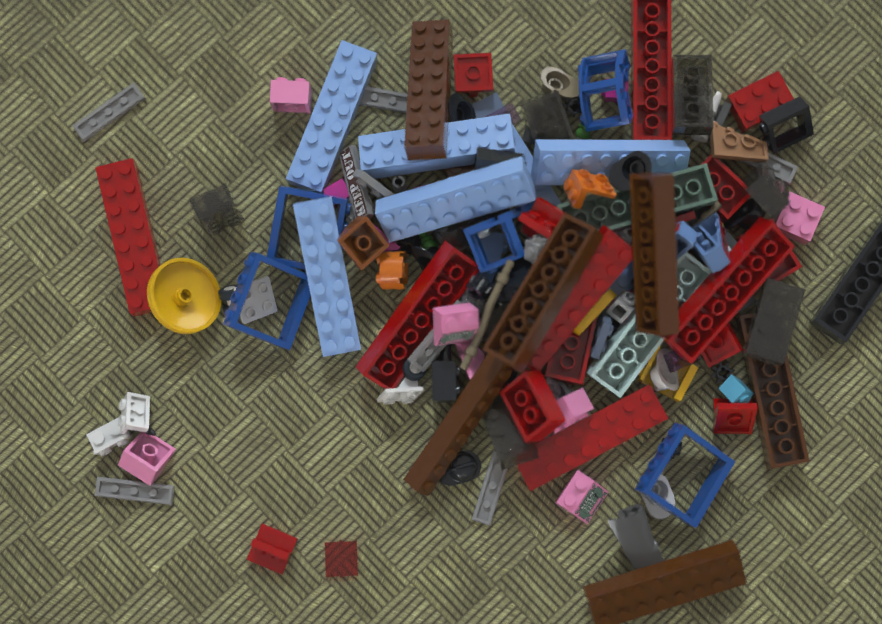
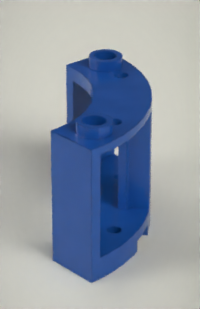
[578,49,633,132]
[463,201,535,274]

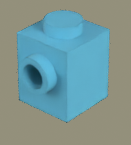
[718,374,754,403]

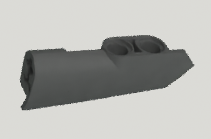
[607,504,664,570]

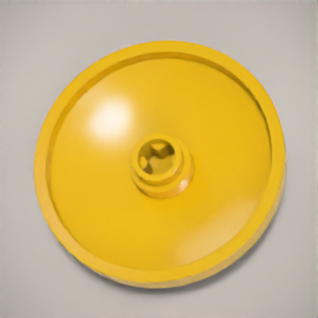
[147,258,222,334]

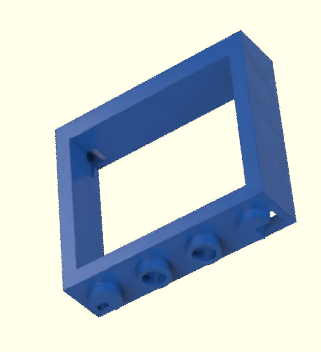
[267,186,351,270]
[223,252,311,350]
[635,423,735,528]

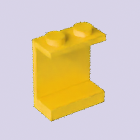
[637,346,699,402]

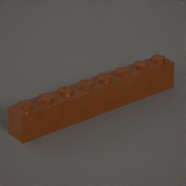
[403,354,514,496]

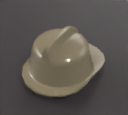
[540,67,579,98]

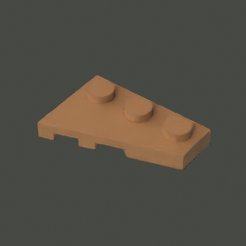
[709,120,769,163]

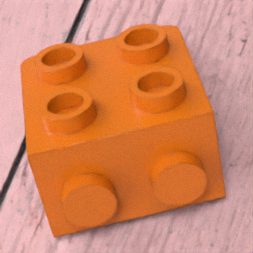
[564,169,617,209]

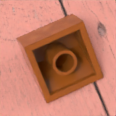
[337,216,390,271]

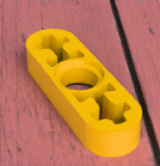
[573,289,617,336]

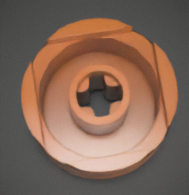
[376,251,408,290]

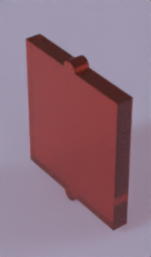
[325,540,358,578]

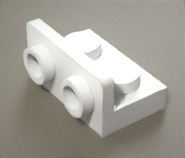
[118,392,150,434]
[86,417,132,456]

